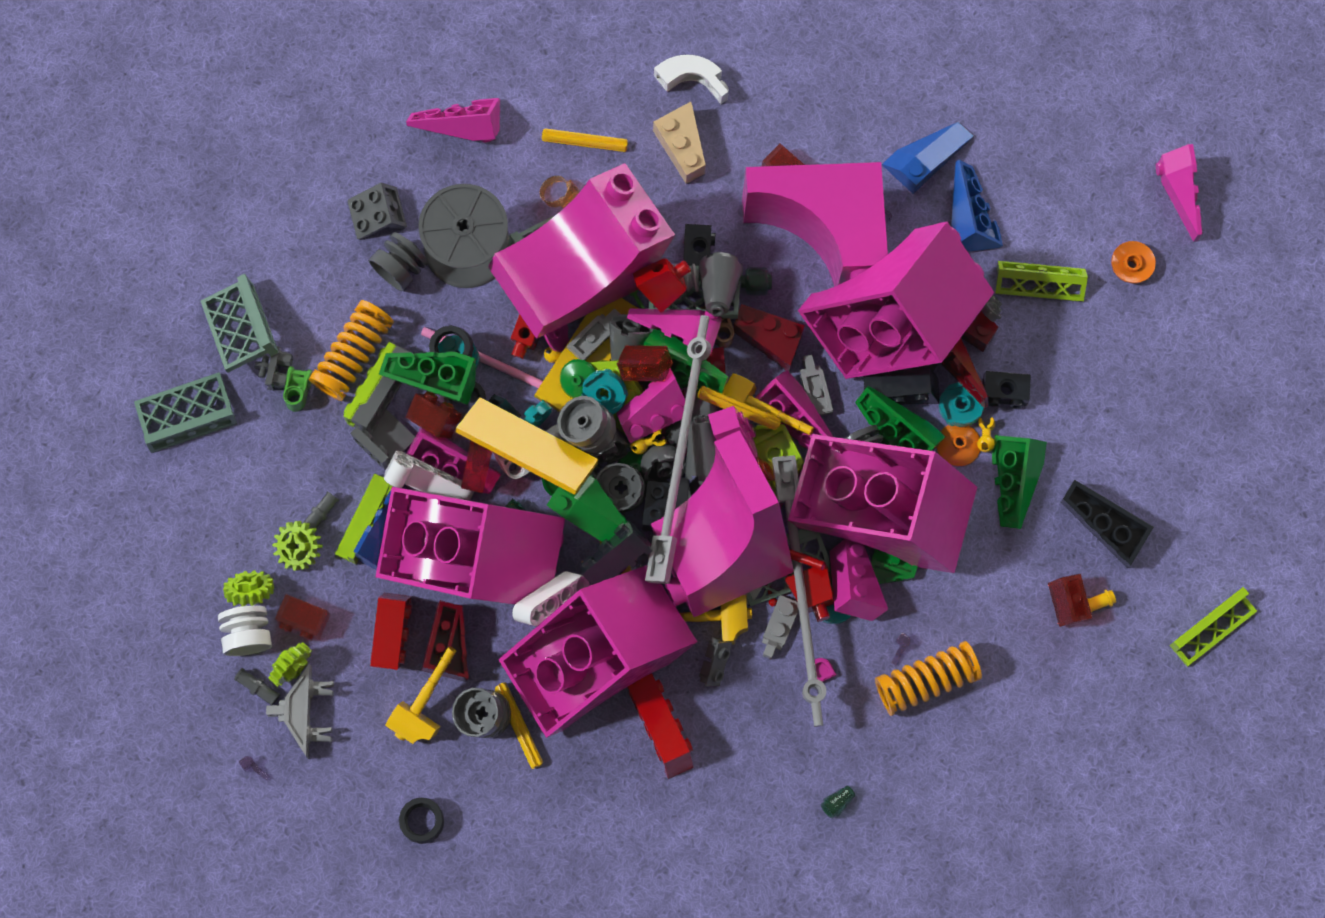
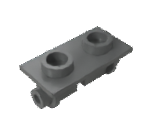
[699,637,732,686]

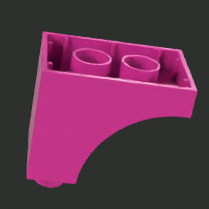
[742,162,888,287]
[488,163,675,339]
[798,222,994,379]
[649,430,794,617]
[788,434,977,573]
[375,487,565,604]
[499,565,697,738]

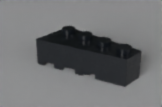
[1060,480,1154,568]

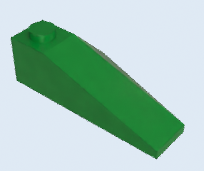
[635,329,728,394]
[378,352,476,405]
[992,435,1047,529]
[547,475,627,542]

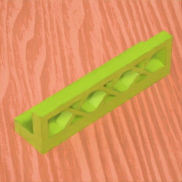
[995,261,1088,302]
[335,473,393,564]
[1169,587,1257,667]

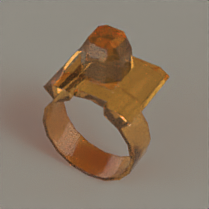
[539,176,580,209]

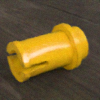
[1085,590,1116,613]

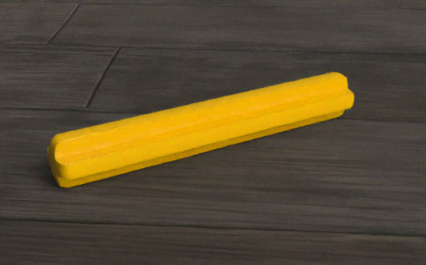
[542,128,628,152]
[698,386,781,430]
[495,682,543,769]

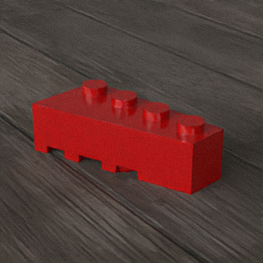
[627,673,693,779]

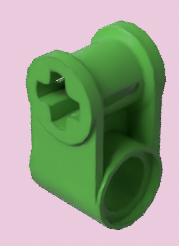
[283,366,313,412]

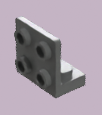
[347,183,407,240]
[350,409,415,470]

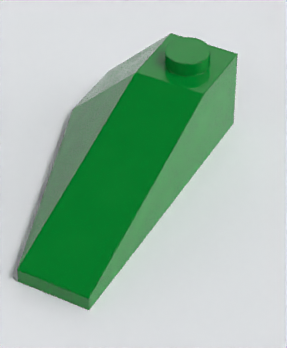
[855,386,946,451]

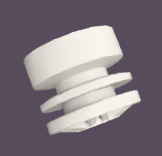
[218,606,272,656]

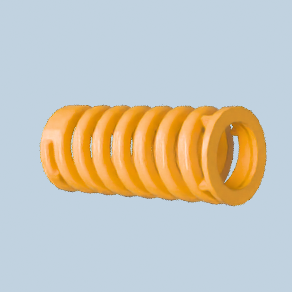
[309,300,394,401]
[875,641,982,716]

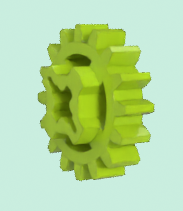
[272,521,322,571]
[223,570,274,607]
[268,642,312,687]

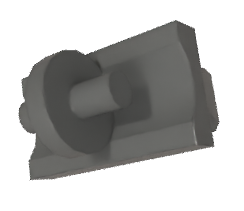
[254,346,293,391]

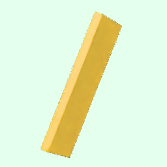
[534,298,639,412]
[456,398,598,495]

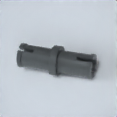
[302,491,339,529]
[234,668,280,705]

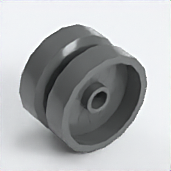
[557,396,616,454]

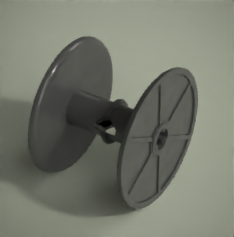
[418,184,509,288]

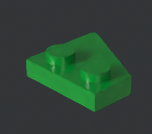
[871,549,918,584]

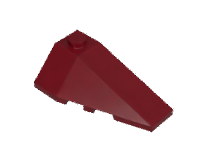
[941,336,988,409]

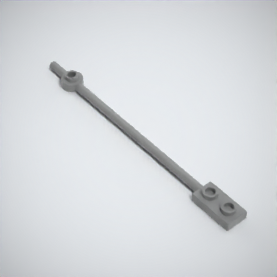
[645,315,711,584]
[772,455,826,727]

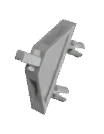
[266,664,334,759]

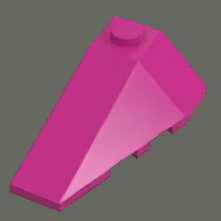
[406,98,500,142]
[1156,144,1202,242]
[627,308,722,354]
[755,370,833,449]
[407,425,501,494]

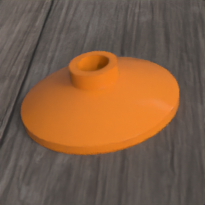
[1111,241,1156,284]
[937,425,980,466]

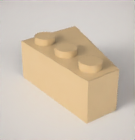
[653,102,706,184]

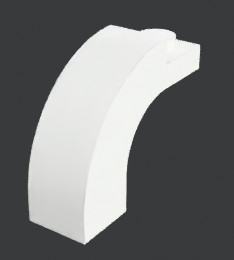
[654,55,729,104]

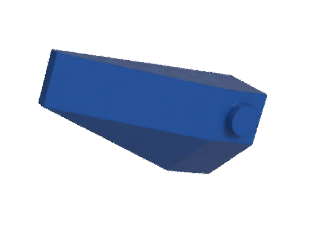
[882,122,974,194]
[951,160,1003,252]
[353,484,405,570]

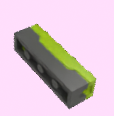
[343,342,411,434]

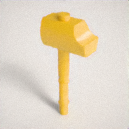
[722,373,814,435]
[680,595,752,644]
[385,647,456,744]

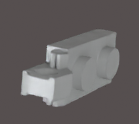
[567,308,621,360]
[800,355,833,416]
[762,595,799,659]

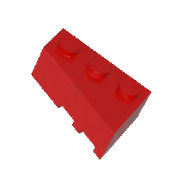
[370,592,412,670]

